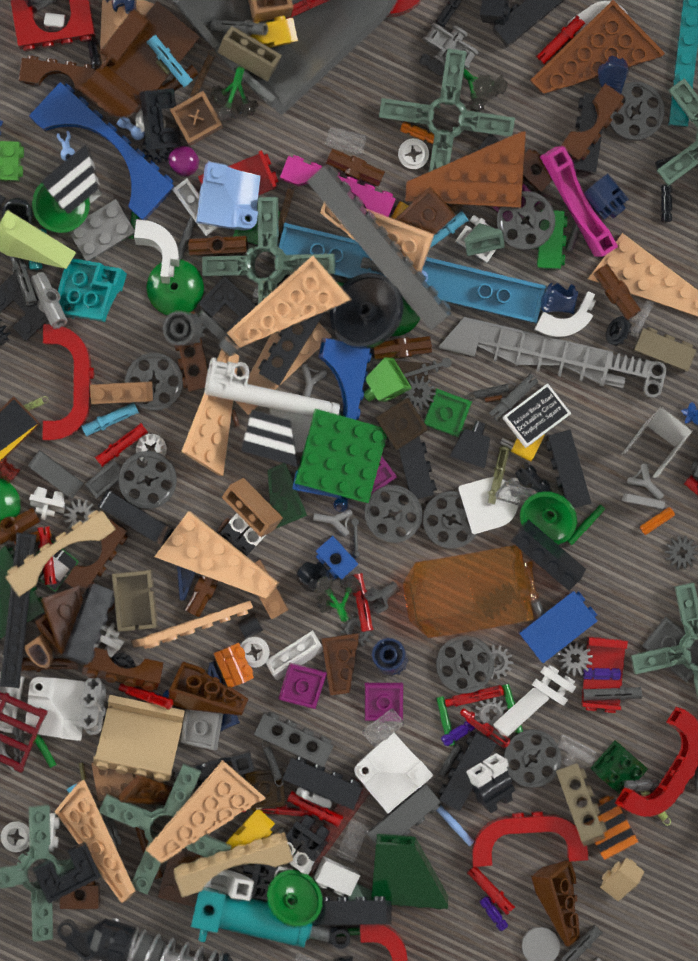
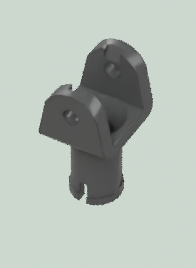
[364,581,400,614]

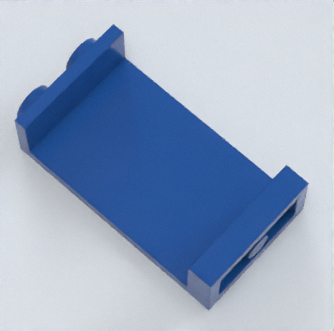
[518,590,597,663]

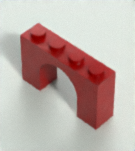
[10,0,96,51]

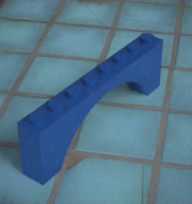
[29,82,174,220]
[292,338,371,499]

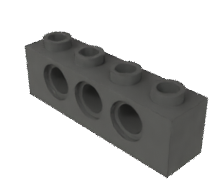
[254,711,334,767]

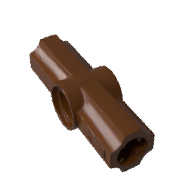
[326,148,385,187]
[188,236,248,256]
[593,264,641,321]
[373,336,432,359]
[0,508,41,545]
[185,575,218,617]

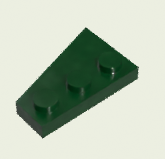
[267,463,307,529]

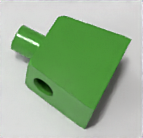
[364,357,412,402]

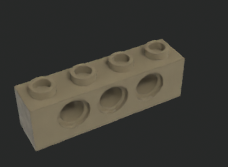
[556,763,607,846]

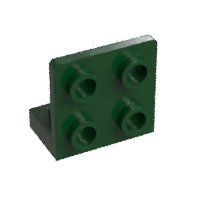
[590,740,648,795]

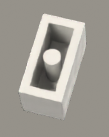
[313,856,360,896]

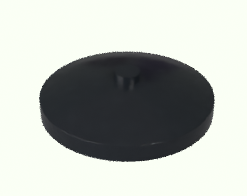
[330,273,403,349]

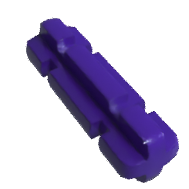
[583,668,621,680]
[441,722,475,746]
[480,896,508,931]

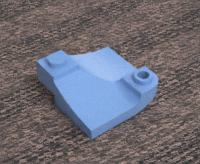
[196,162,261,230]

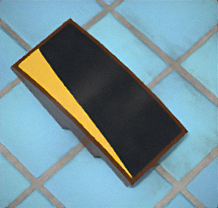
[0,397,40,463]

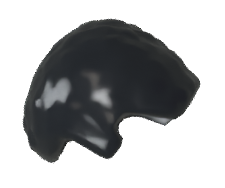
[2,198,33,224]
[296,562,330,592]

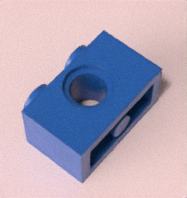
[316,536,358,580]

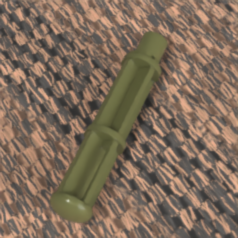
[488,446,510,505]

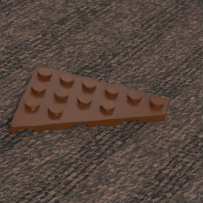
[530,0,665,95]
[405,132,526,208]

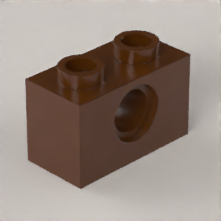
[523,149,553,194]
[60,880,100,909]

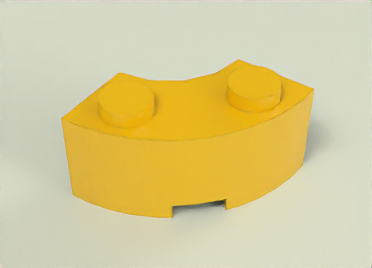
[250,16,298,48]
[225,809,275,850]

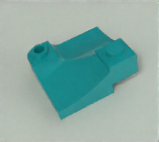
[58,259,127,322]

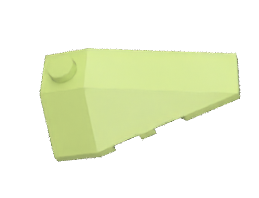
[0,210,76,269]

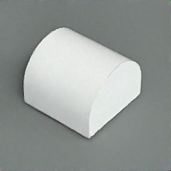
[44,13,66,32]

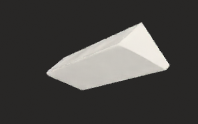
[172,178,220,236]
[265,630,323,680]
[493,688,549,736]

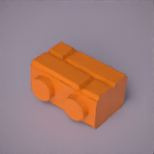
[214,643,254,687]

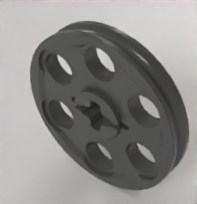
[609,82,665,141]
[497,191,555,250]
[125,353,183,410]
[119,451,177,509]
[365,485,422,543]
[423,491,477,549]
[436,635,494,693]
[504,729,562,787]

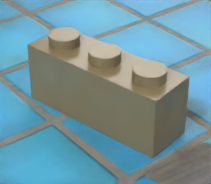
[218,26,282,82]
[633,327,697,372]

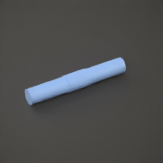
[436,805,475,846]

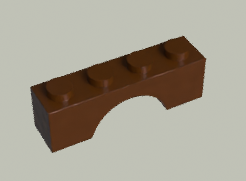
[19,55,98,93]
[561,84,624,163]
[64,518,129,595]
[82,647,164,691]

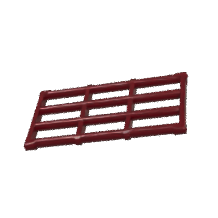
[0,691,48,773]

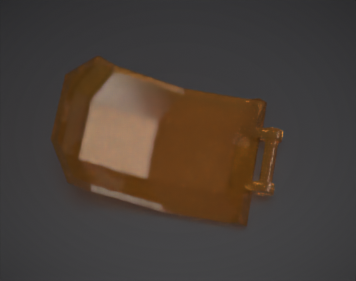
[403,545,539,638]

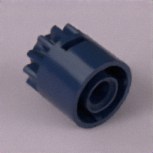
[584,173,629,220]
[372,638,409,677]

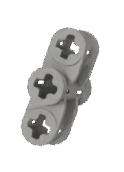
[422,23,479,69]
[80,678,106,735]

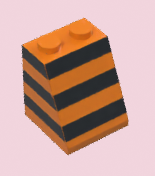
[584,795,638,860]

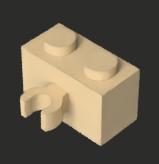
[600,858,645,901]

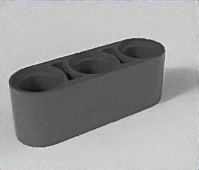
[28,450,84,498]

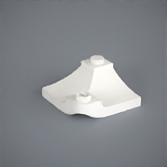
[24,676,86,741]
[355,732,433,814]

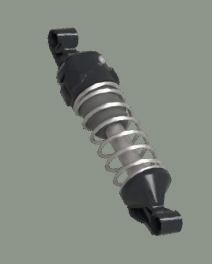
[57,918,233,961]

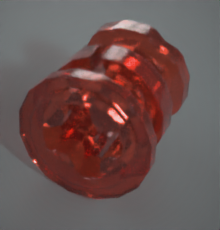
[0,458,20,483]

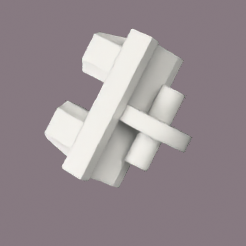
[30,487,65,520]
[95,622,125,657]

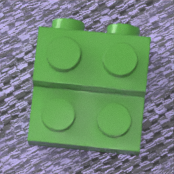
[0,141,24,182]

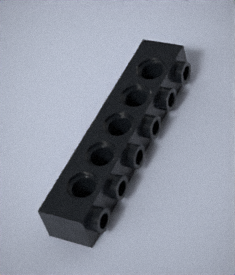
[258,312,325,386]

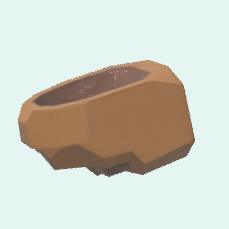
[24,634,53,668]

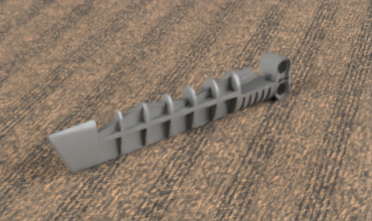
[439,317,666,398]

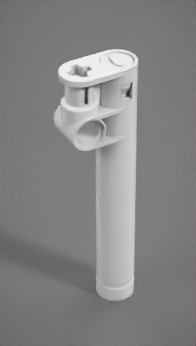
[205,357,340,417]

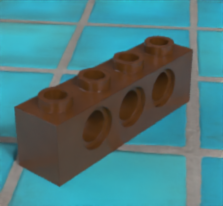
[175,311,208,392]

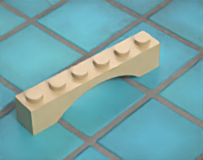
[6,510,115,596]
[174,832,293,897]

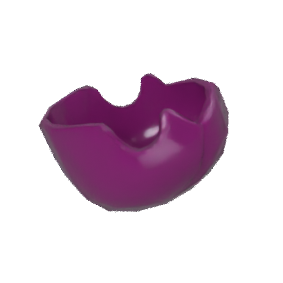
[169,146,199,177]

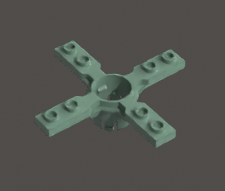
[379,48,515,172]
[657,78,698,186]
[202,197,335,333]
[630,582,698,698]
[99,764,231,894]
[0,805,101,941]

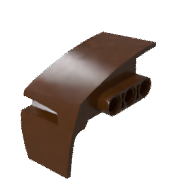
[78,1,200,117]

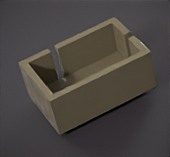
[112,569,158,632]

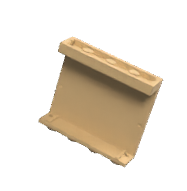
[94,695,185,782]

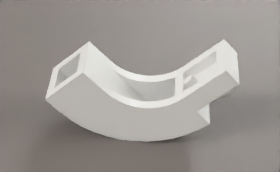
[134,220,179,284]
[534,291,596,338]
[204,869,254,901]

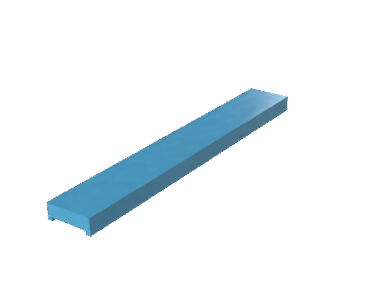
[279,223,546,324]

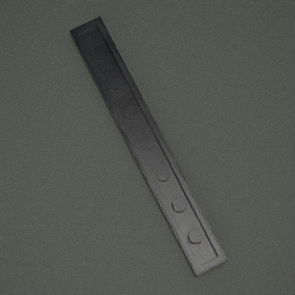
[0,533,37,688]

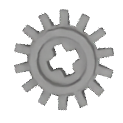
[64,499,97,529]
[558,642,593,676]
[479,645,513,679]
[475,698,507,732]

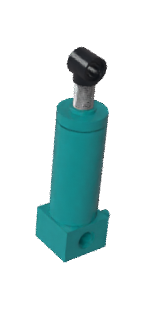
[191,887,350,949]

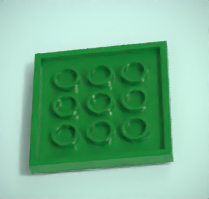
[295,409,387,503]

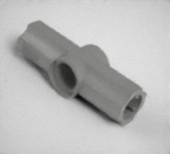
[30,272,68,329]

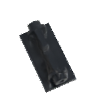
[515,462,552,495]

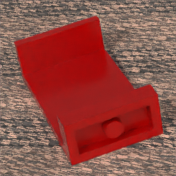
[198,150,279,196]
[581,636,628,713]

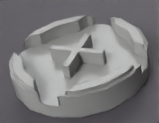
[296,787,333,808]
[522,927,560,961]

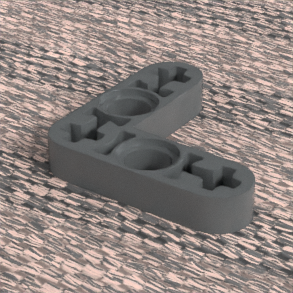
[197,309,242,356]

